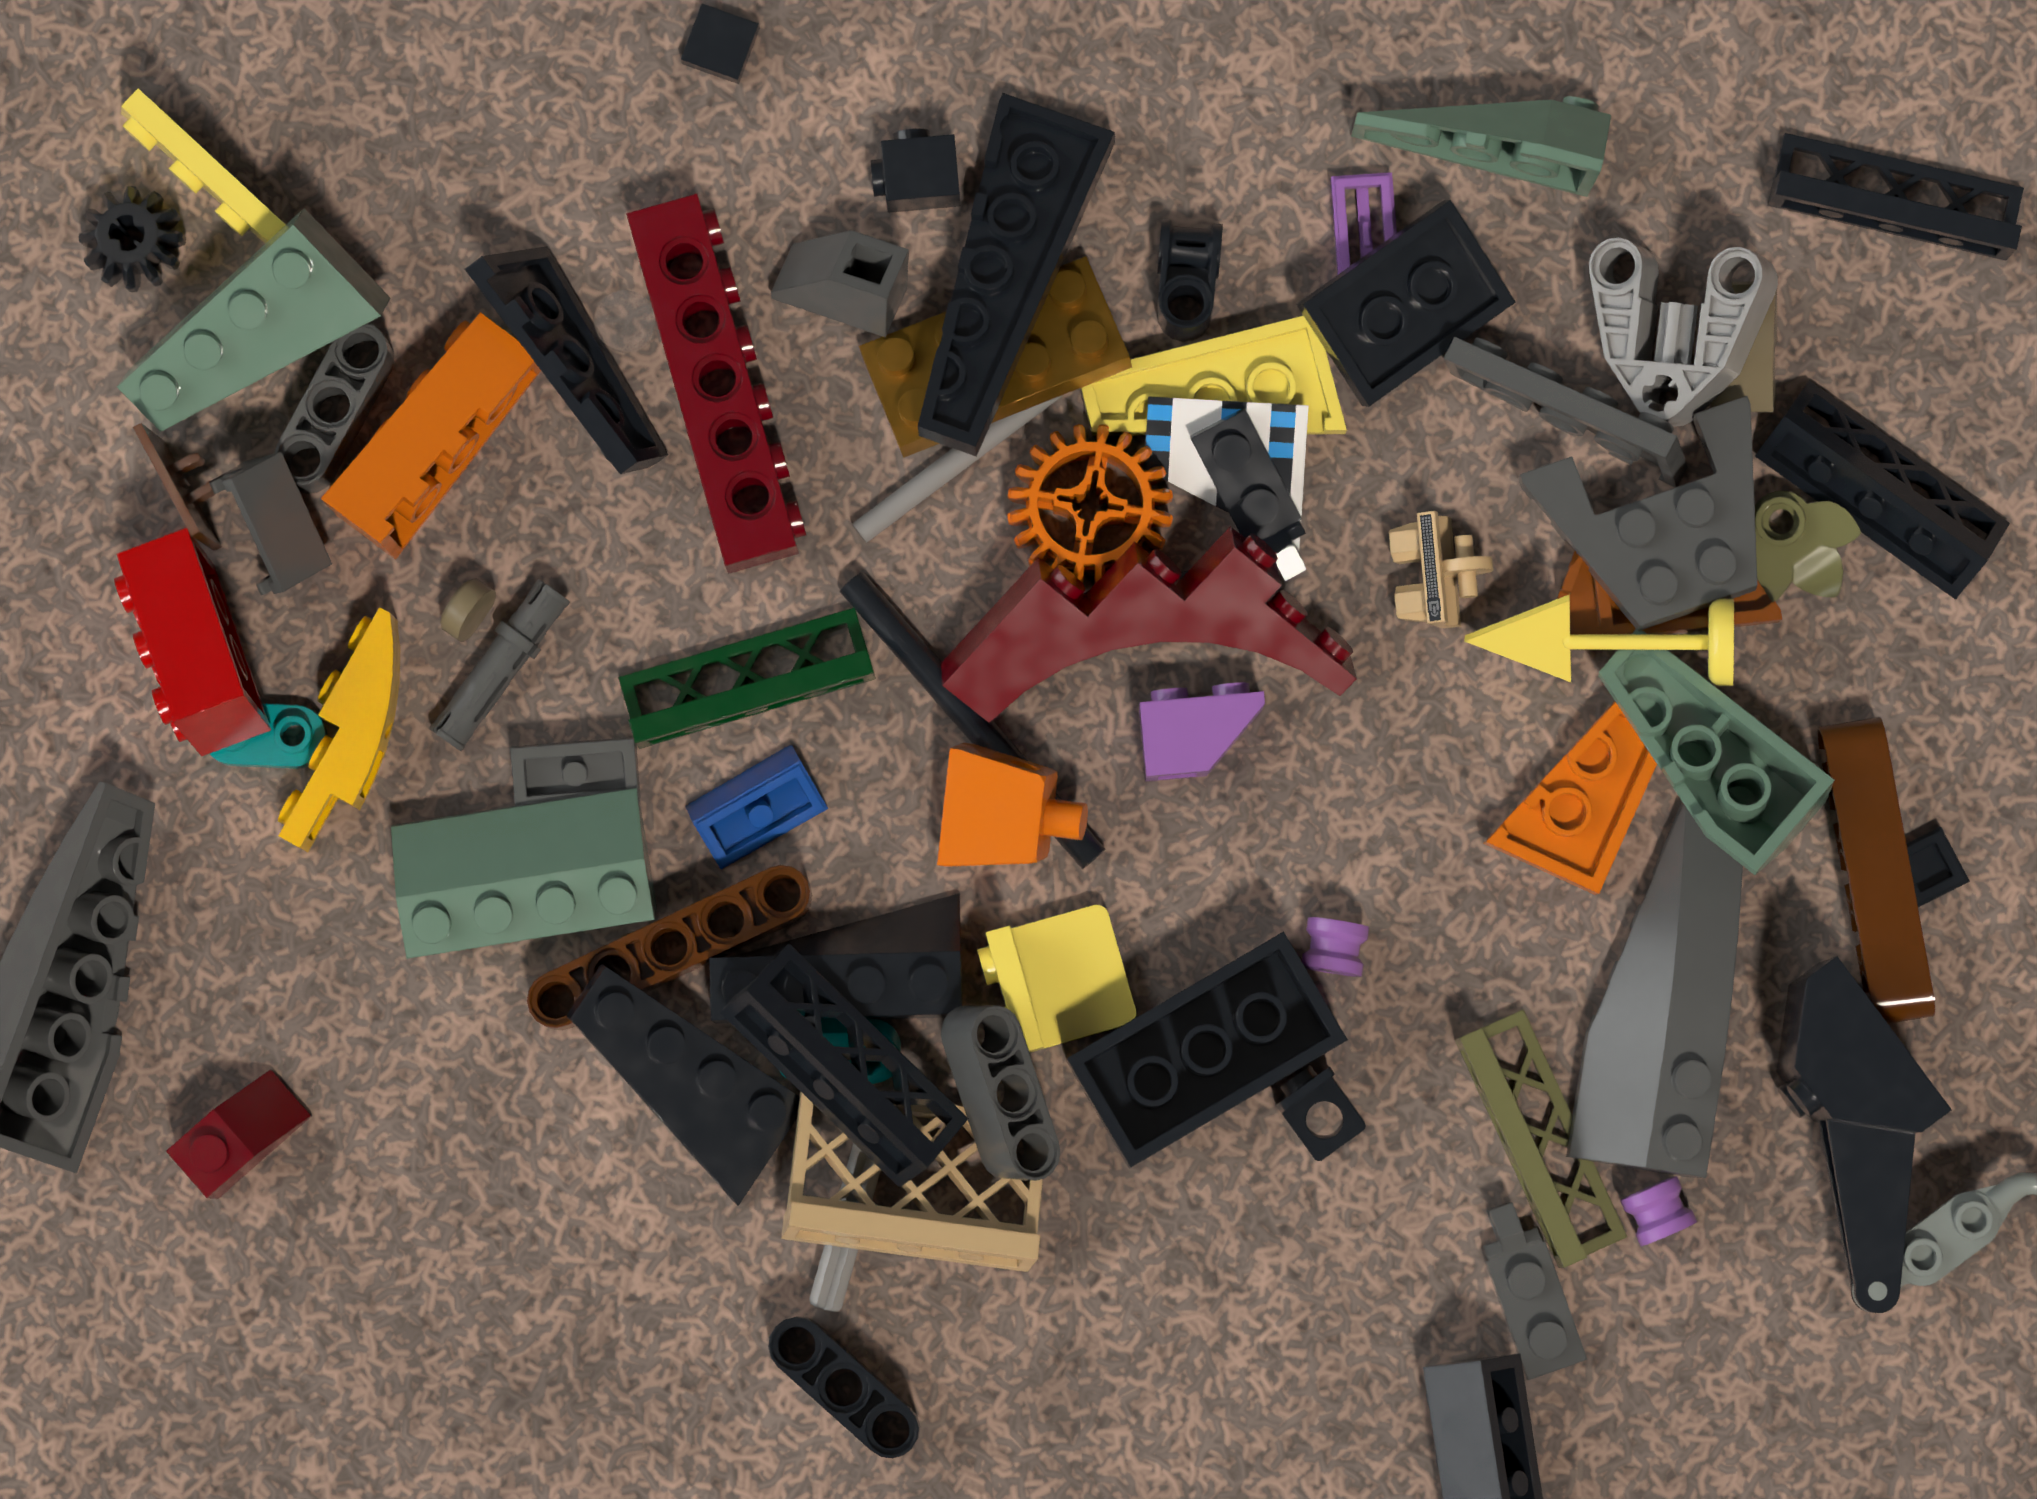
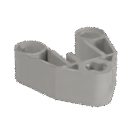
[1589,237,1778,427]

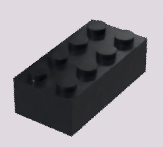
[1066,931,1348,1169]

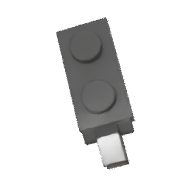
[1483,1202,1588,1380]

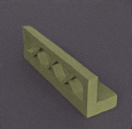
[1455,1009,1628,1268]

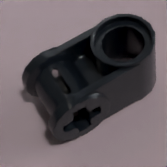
[1157,219,1223,342]

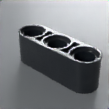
[768,1316,920,1458]

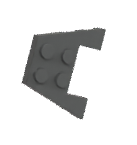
[1519,396,1758,631]

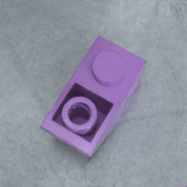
[1139,682,1265,782]

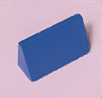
[685,745,828,870]

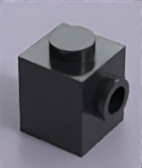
[871,128,961,213]

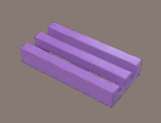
[1330,172,1397,275]

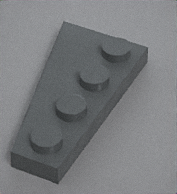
[1443,337,1688,488]

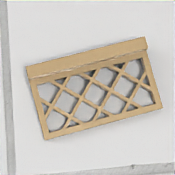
[781,1091,1043,1272]

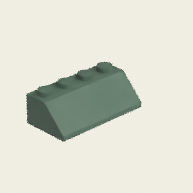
[391,788,657,959]

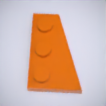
[1483,701,1657,895]

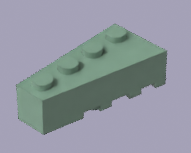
[117,208,391,432]

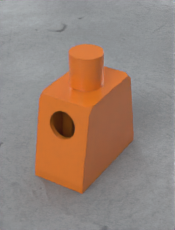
[937,743,1088,866]

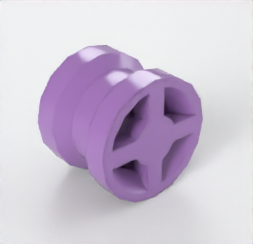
[1301,917,1369,977]
[1620,1176,1698,1246]

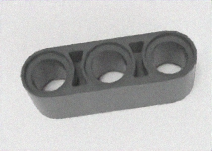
[274,324,395,494]
[941,1005,1060,1181]

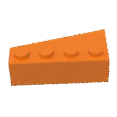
[321,312,541,560]

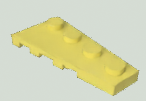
[121,88,286,244]
[1080,316,1347,436]

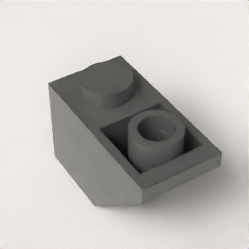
[771,230,909,337]

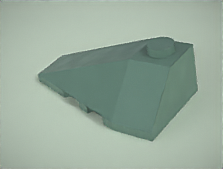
[1351,96,1611,197]

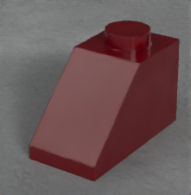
[166,1069,312,1199]

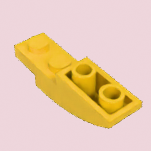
[278,607,401,852]

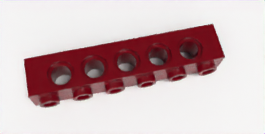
[626,194,807,574]

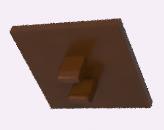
[133,423,222,551]

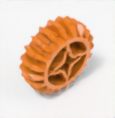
[1007,424,1173,584]

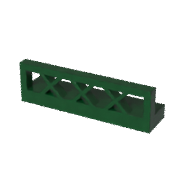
[618,608,876,749]

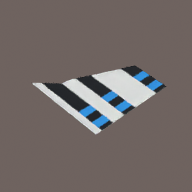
[1144,397,1309,551]

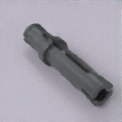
[429,579,570,752]

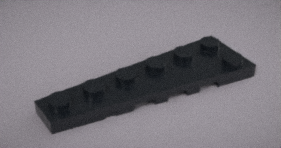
[918,93,1115,457]

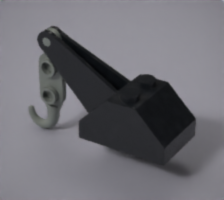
[1776,956,2037,1313]

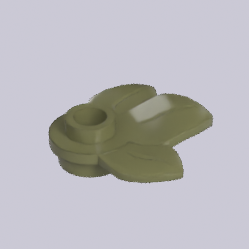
[1755,491,1861,602]

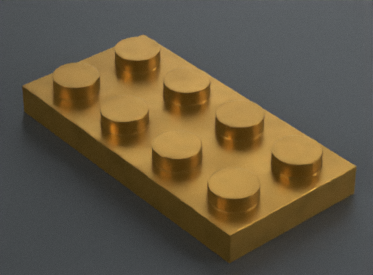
[859,256,1132,458]

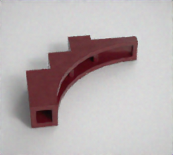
[941,526,1357,723]

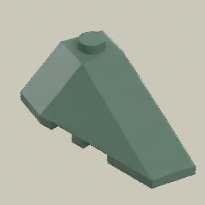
[1598,629,1835,875]

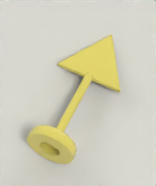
[1464,594,1734,686]

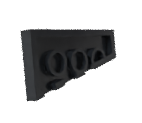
[465,246,669,474]
[566,964,800,1206]

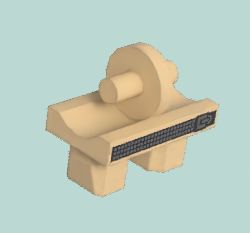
[1389,511,1493,628]

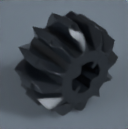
[79,186,186,292]

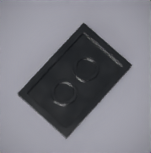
[1296,200,1516,407]

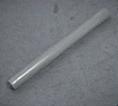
[852,396,1062,543]

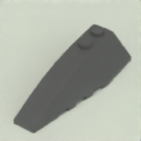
[0,782,155,1174]
[1566,802,1743,1178]

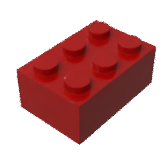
[114,528,271,757]

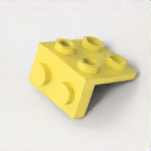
[977,905,1136,1053]

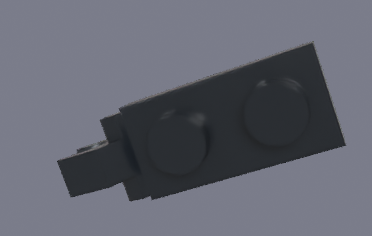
[1190,408,1307,581]

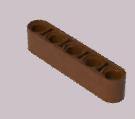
[1817,717,1935,1024]
[527,865,813,1031]

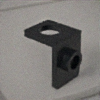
[1276,1065,1366,1161]

